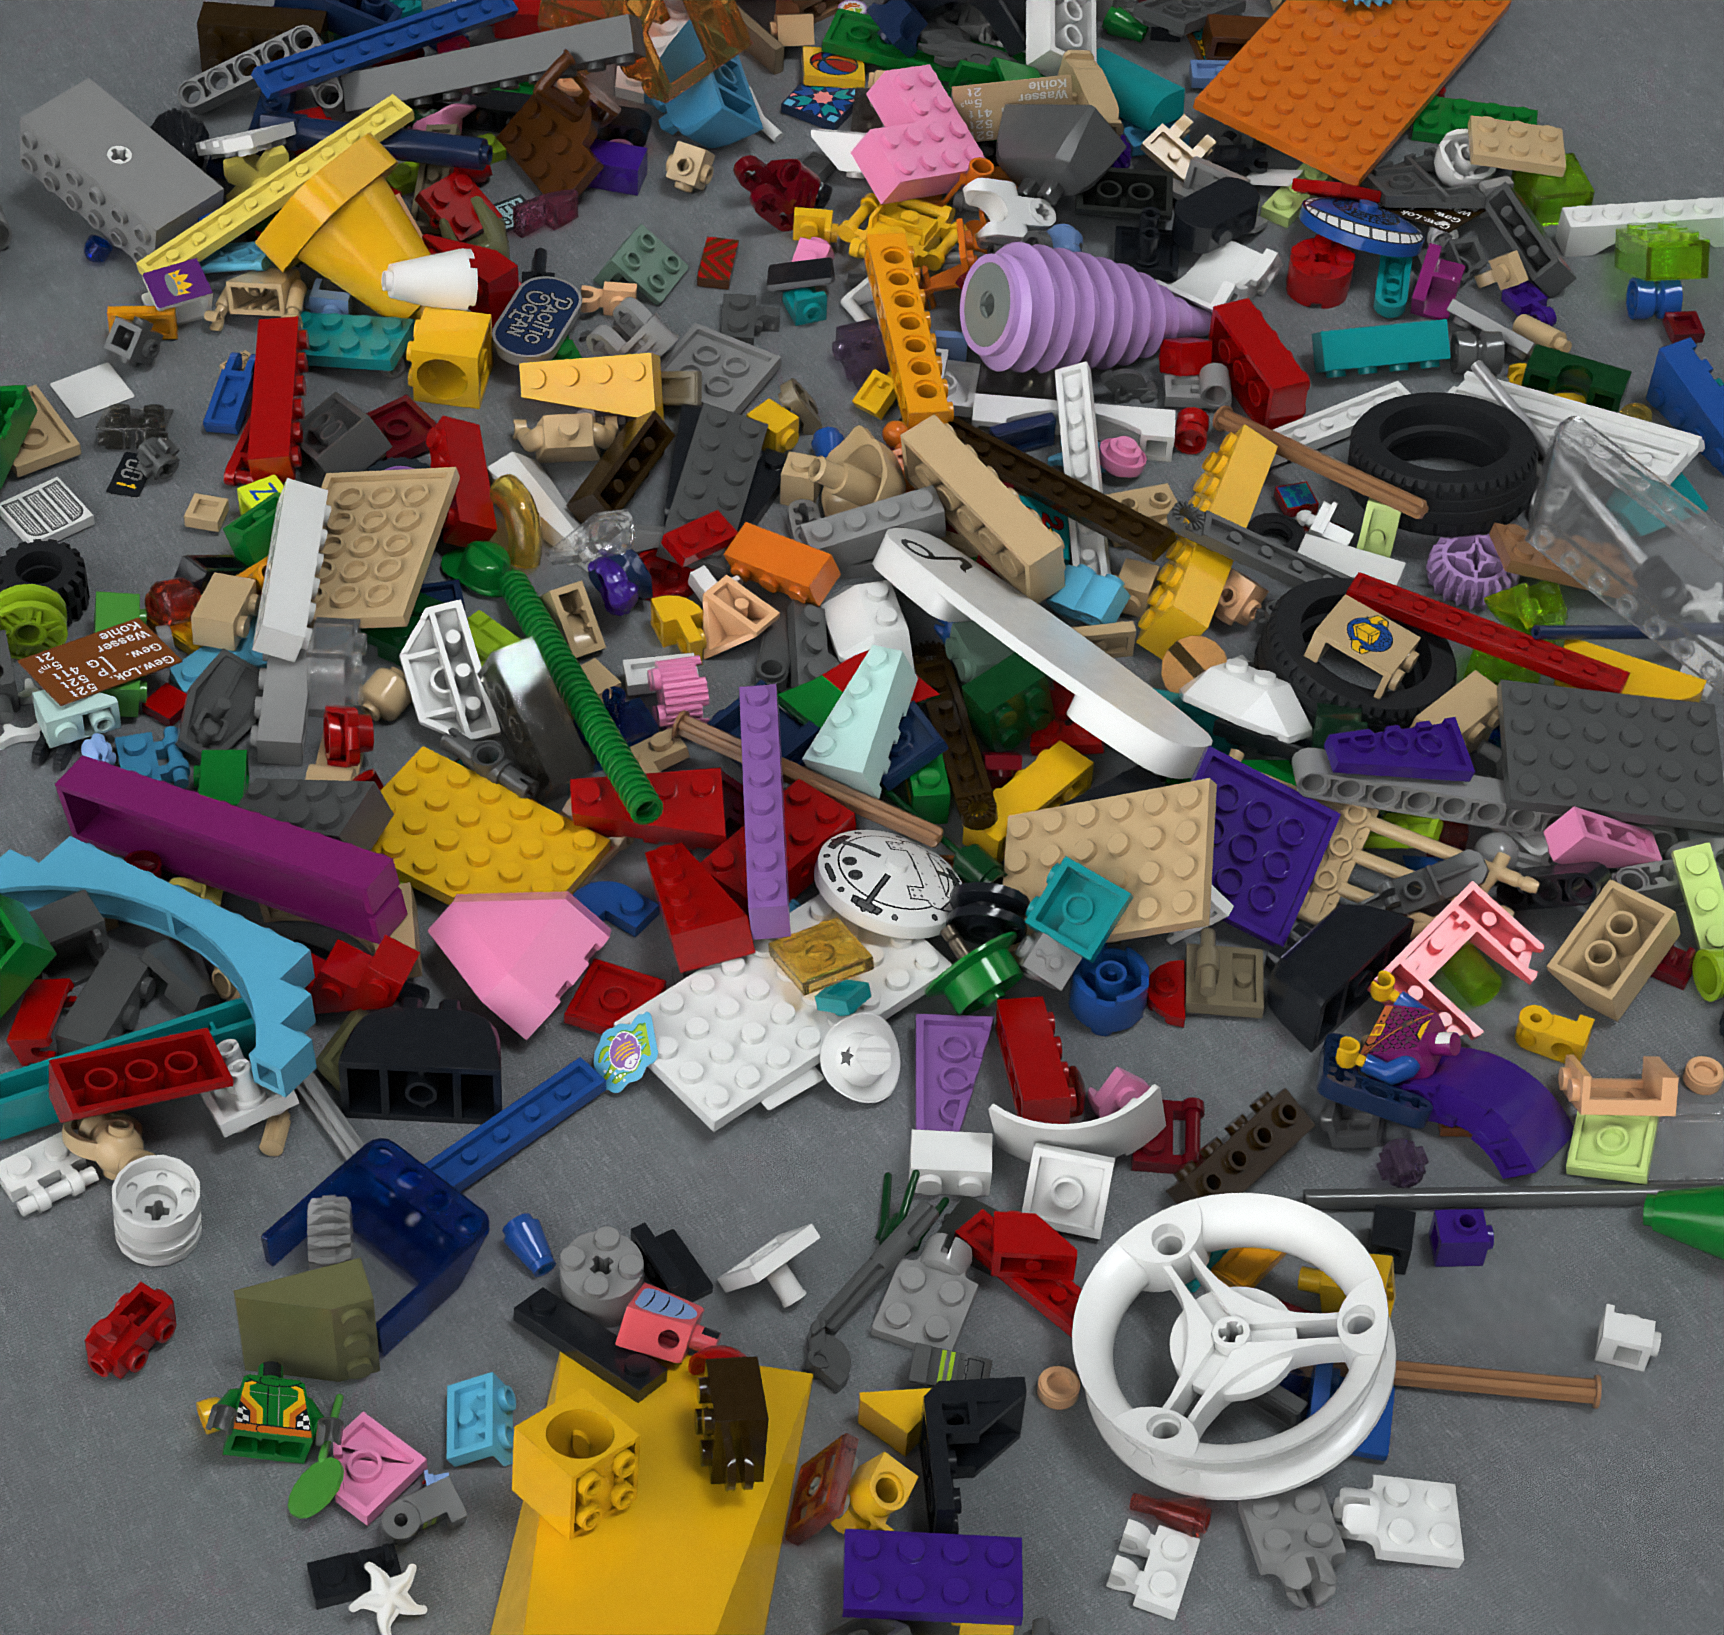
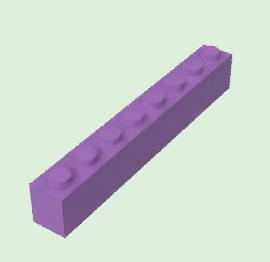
[739,684,791,940]

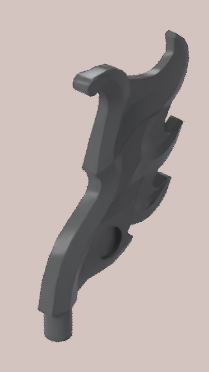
[917,10,1019,67]

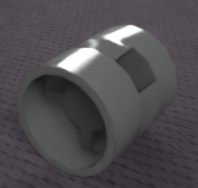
[1450,331,1505,374]

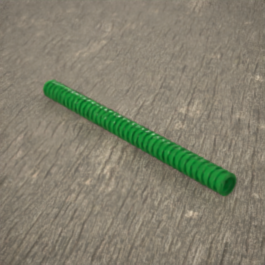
[498,570,663,825]

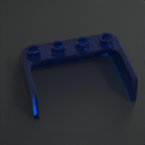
[261,1138,490,1356]

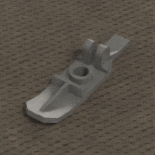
[1354,849,1489,916]

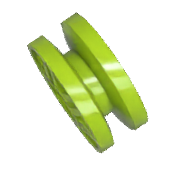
[0,584,68,660]

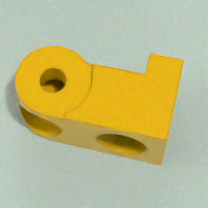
[1515,1005,1595,1064]

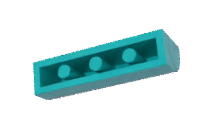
[1096,47,1185,131]

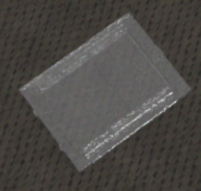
[1637,1102,1724,1184]

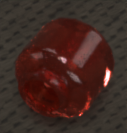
[145,577,201,627]

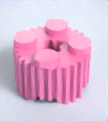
[647,655,709,730]

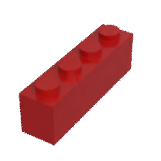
[426,415,497,548]
[995,996,1077,1124]

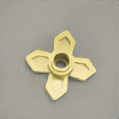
[223,145,289,203]

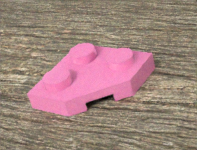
[333,1412,428,1526]

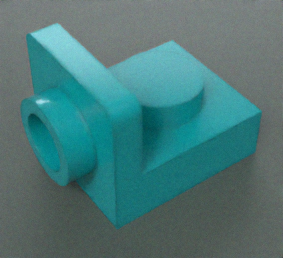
[782,286,828,326]

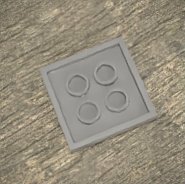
[660,323,781,415]

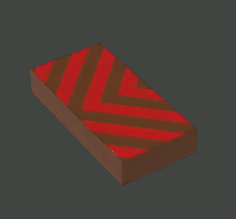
[697,236,739,290]

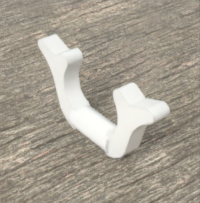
[0,678,41,750]

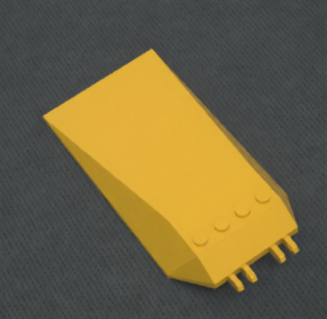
[490,1352,813,1635]

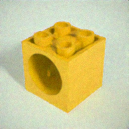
[406,306,493,409]
[512,1386,641,1541]

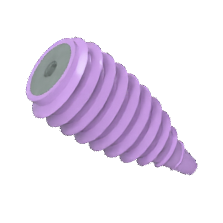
[960,242,1212,373]

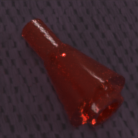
[1130,1493,1212,1538]

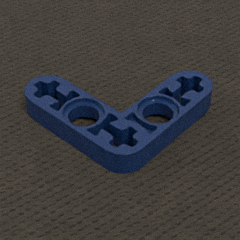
[1316,1033,1433,1129]

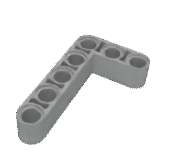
[177,25,346,116]

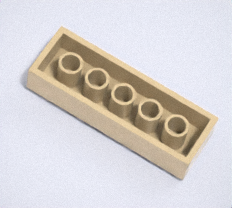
[900,414,1066,604]

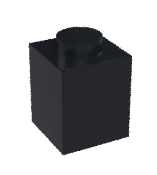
[1367,1205,1416,1275]

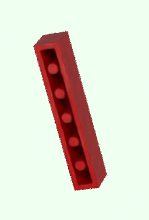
[247,316,309,483]

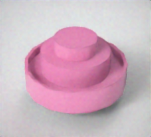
[1099,436,1147,478]

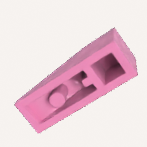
[1543,806,1662,868]

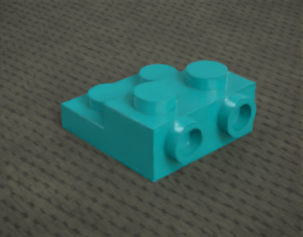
[1025,856,1134,963]

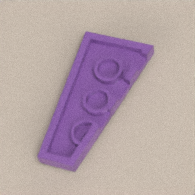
[915,1014,994,1132]

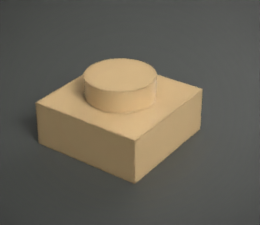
[184,493,229,532]

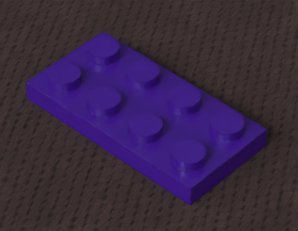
[842,1529,1023,1626]

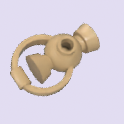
[62,1112,155,1180]

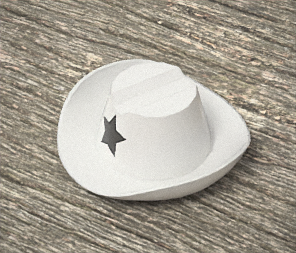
[820,1012,901,1103]

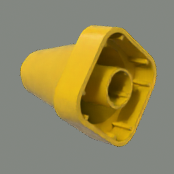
[255,132,431,321]

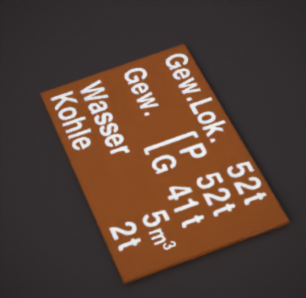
[17,617,182,706]

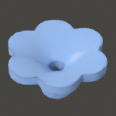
[81,733,116,765]

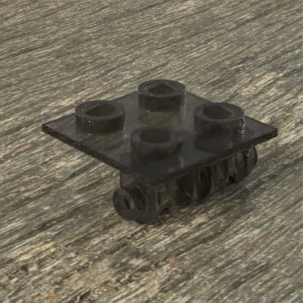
[95,404,174,450]

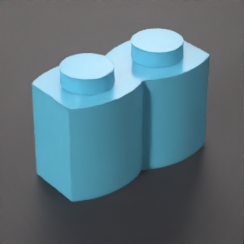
[1046,564,1131,625]

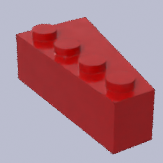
[570,768,727,850]

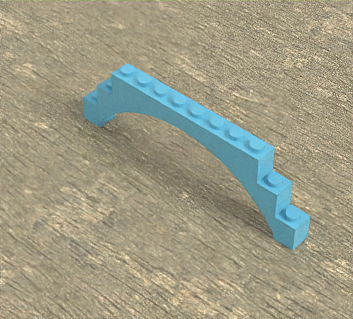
[0,836,317,1098]

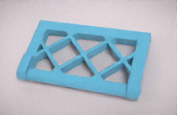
[199,241,272,273]

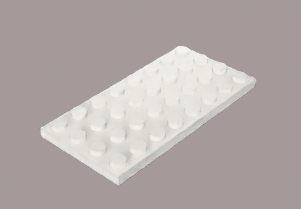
[613,894,953,1132]

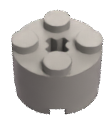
[560,1226,644,1328]

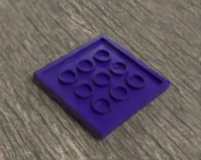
[1190,746,1341,947]

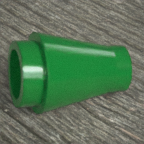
[1102,6,1149,43]

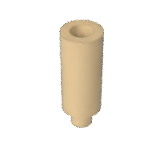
[1512,314,1572,353]

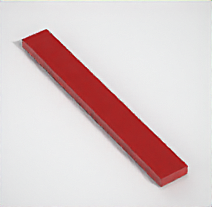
[1346,572,1630,694]

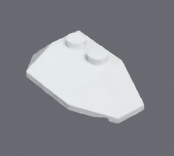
[811,128,867,179]
[820,580,915,672]
[399,599,501,741]
[1179,658,1313,744]

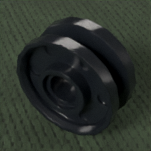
[946,882,1030,945]

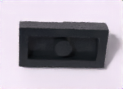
[307,1543,402,1610]

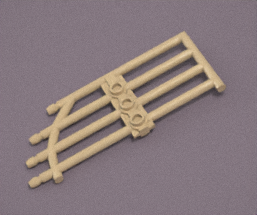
[1228,749,1540,948]

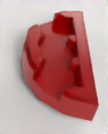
[1147,960,1185,1028]

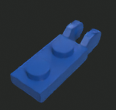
[203,352,256,435]

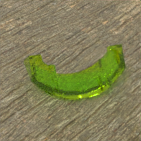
[1484,581,1568,647]

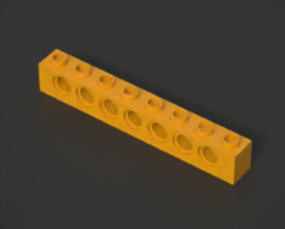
[864,233,954,429]

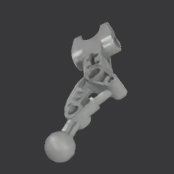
[1473,832,1724,910]

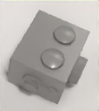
[1015,932,1082,991]

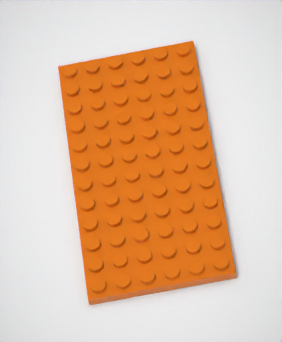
[1193,0,1512,186]

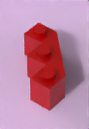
[304,934,420,1014]

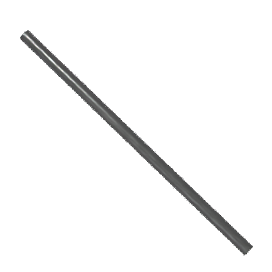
[1303,1183,1724,1209]

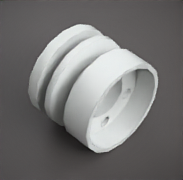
[112,1155,202,1267]

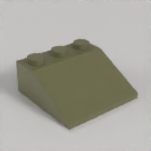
[233,1258,380,1382]

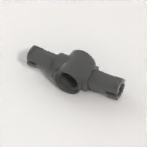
[440,727,539,800]

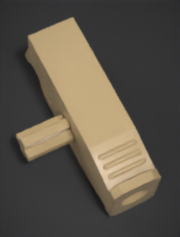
[1057,50,1125,137]

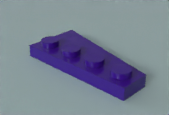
[1324,717,1475,782]

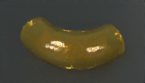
[490,474,543,569]

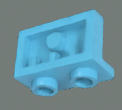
[447,1372,516,1467]

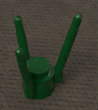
[875,1170,949,1256]

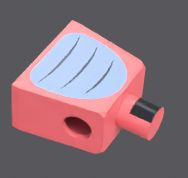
[615,1282,721,1363]

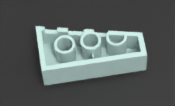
[802,645,918,799]

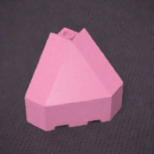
[427,891,612,1041]

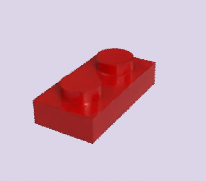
[661,510,738,568]

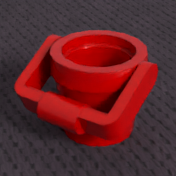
[323,705,374,768]

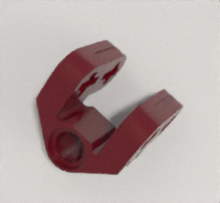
[733,155,821,232]

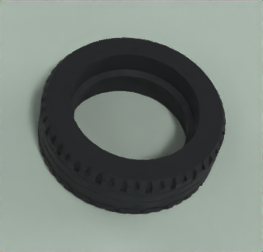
[1348,392,1538,537]
[1254,578,1457,742]

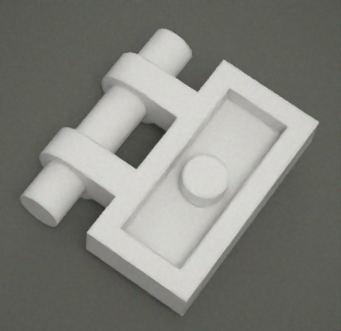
[0,1132,99,1217]

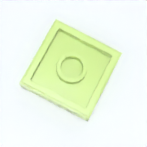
[1566,1111,1659,1184]

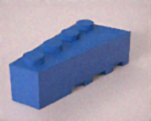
[1646,337,1724,476]

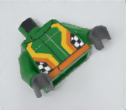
[206,1361,344,1464]

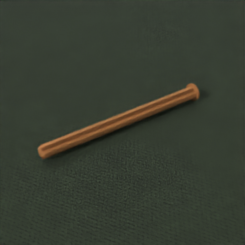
[1213,405,1429,520]
[672,710,944,848]
[1288,1360,1602,1409]

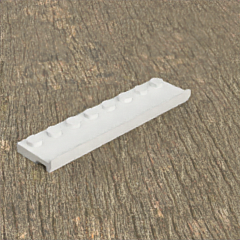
[1447,371,1705,487]

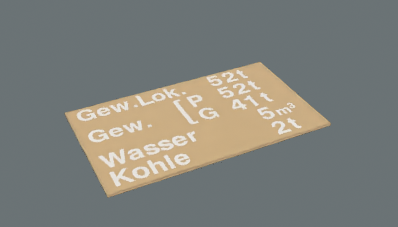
[952,74,1073,142]

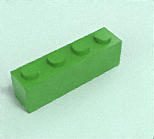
[94,591,147,717]

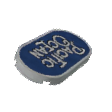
[492,276,582,366]

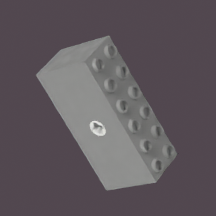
[19,78,224,263]

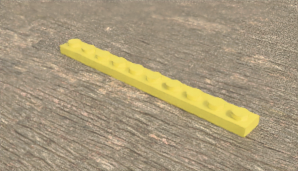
[136,94,415,275]

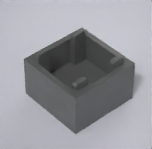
[29,889,109,987]

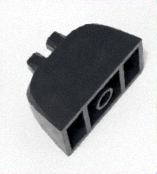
[1265,904,1414,1053]
[338,997,502,1125]

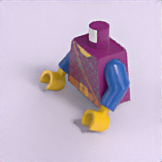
[1335,971,1461,1085]

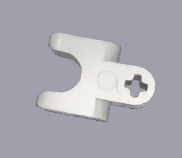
[963,178,1056,249]

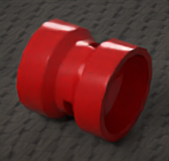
[1174,407,1210,455]

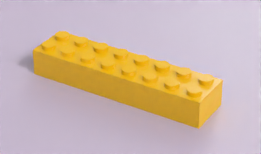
[1136,424,1278,660]

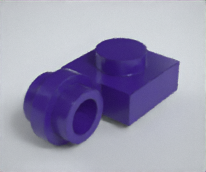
[1501,281,1557,327]

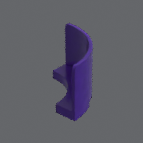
[1393,1047,1574,1179]

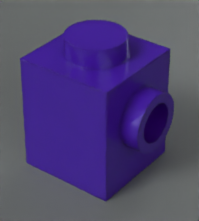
[1428,1209,1494,1267]

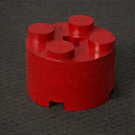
[1286,234,1355,309]

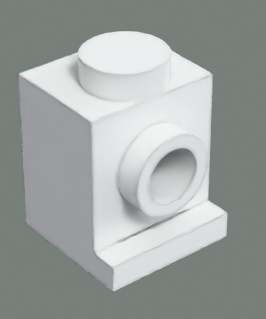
[1594,1304,1661,1371]

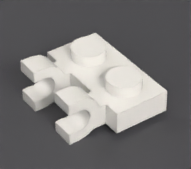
[1106,1519,1200,1620]

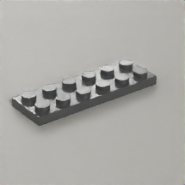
[656,403,768,578]

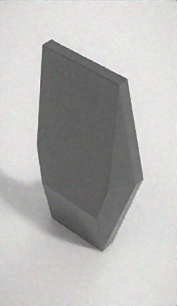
[175,648,263,760]

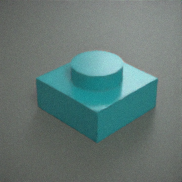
[814,978,872,1016]

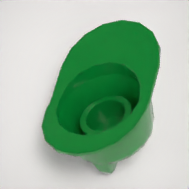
[441,541,515,597]

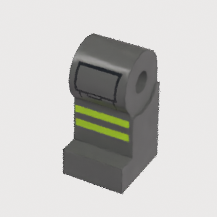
[909,1342,993,1387]
[380,1476,468,1546]

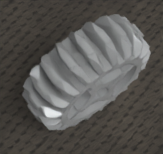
[307,1195,355,1271]

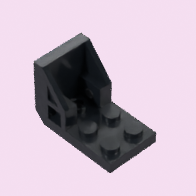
[919,1377,1027,1534]

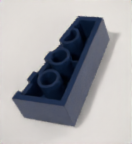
[274,0,402,38]

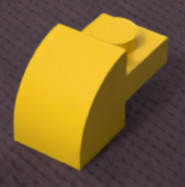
[651,595,707,666]

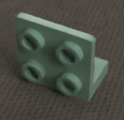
[593,224,689,306]

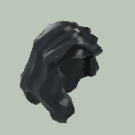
[150,108,209,168]

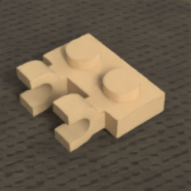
[1140,114,1216,182]

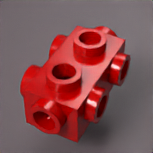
[84,1281,176,1379]

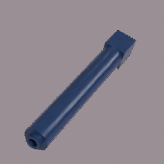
[260,111,493,171]

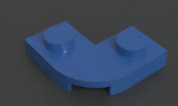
[573,881,659,938]

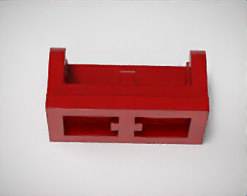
[6,978,78,1066]

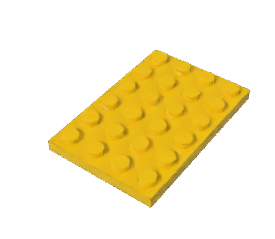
[371,746,611,905]

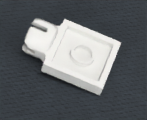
[1333,1475,1464,1568]

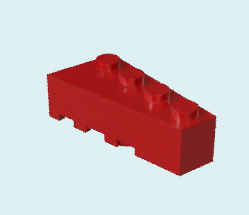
[645,843,756,973]

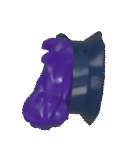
[587,540,653,616]

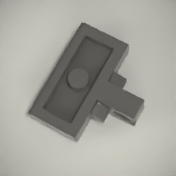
[721,294,780,346]

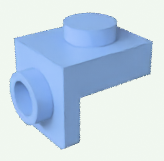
[305,278,352,315]

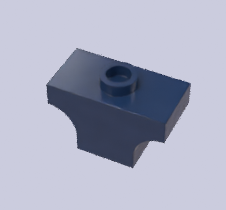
[866,0,928,59]

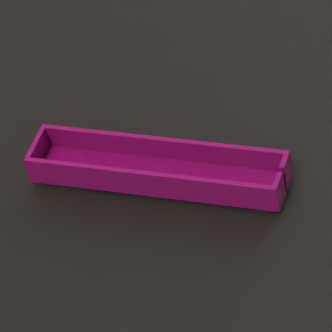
[55,755,408,944]

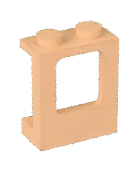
[1558,1055,1679,1116]

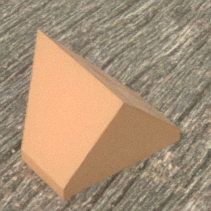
[703,575,780,660]

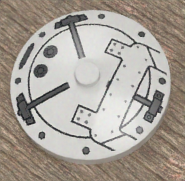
[814,830,962,939]

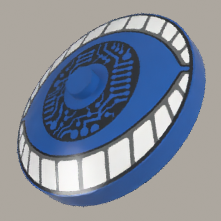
[1299,197,1425,257]

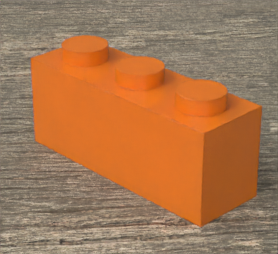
[723,522,841,607]

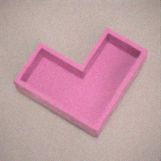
[851,64,985,205]

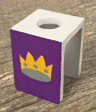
[142,258,213,326]

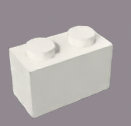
[909,1129,992,1197]

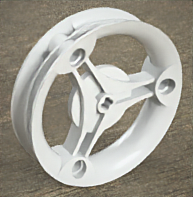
[1072,1193,1396,1500]

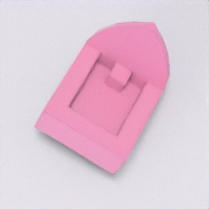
[1087,1066,1150,1118]

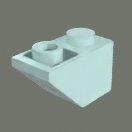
[32,690,121,748]

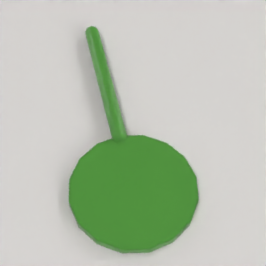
[288,1393,344,1519]

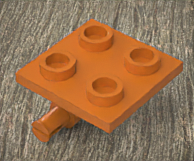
[918,218,978,310]

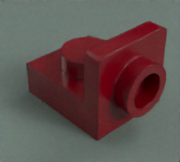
[981,752,1022,789]

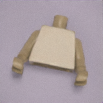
[204,268,307,331]
[513,413,620,463]

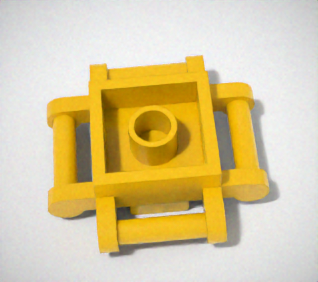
[837,193,968,271]

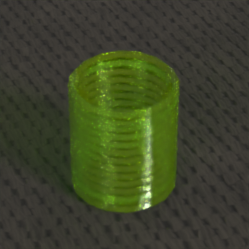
[1441,944,1503,1007]

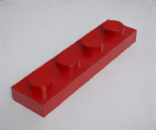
[954,1209,1082,1338]

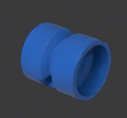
[1626,277,1683,320]

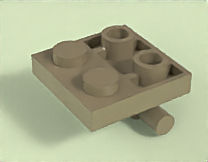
[1185,927,1264,1018]

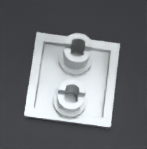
[200,1039,299,1138]

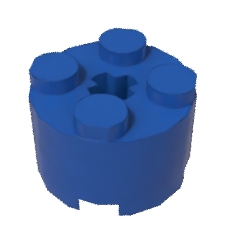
[1068,943,1149,1037]

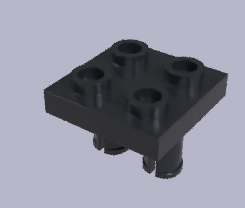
[1114,207,1179,282]

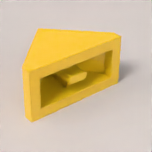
[857,1388,932,1457]

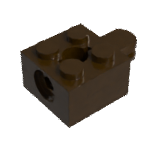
[694,1356,769,1491]

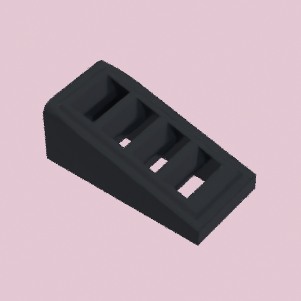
[174,555,249,595]

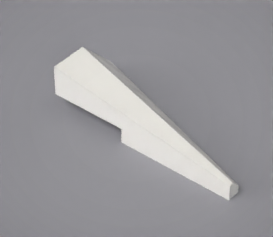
[487,451,602,572]

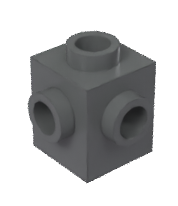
[104,316,164,367]

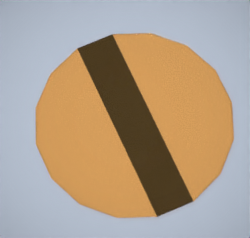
[1161,636,1227,694]

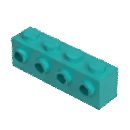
[1311,319,1451,378]

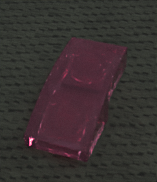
[513,189,578,238]

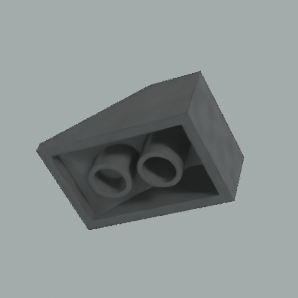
[298,391,393,477]

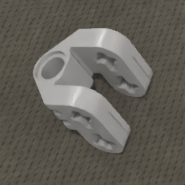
[586,297,679,357]

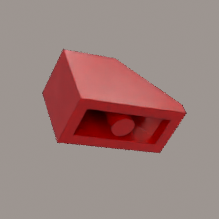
[991,1210,1077,1280]

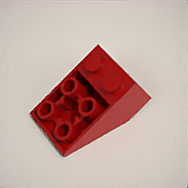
[422,234,519,330]

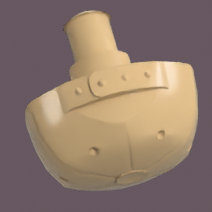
[808,425,906,517]

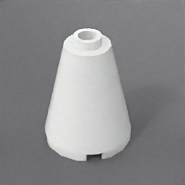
[381,248,478,312]

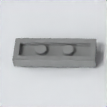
[1446,299,1536,360]

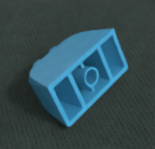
[651,17,763,148]

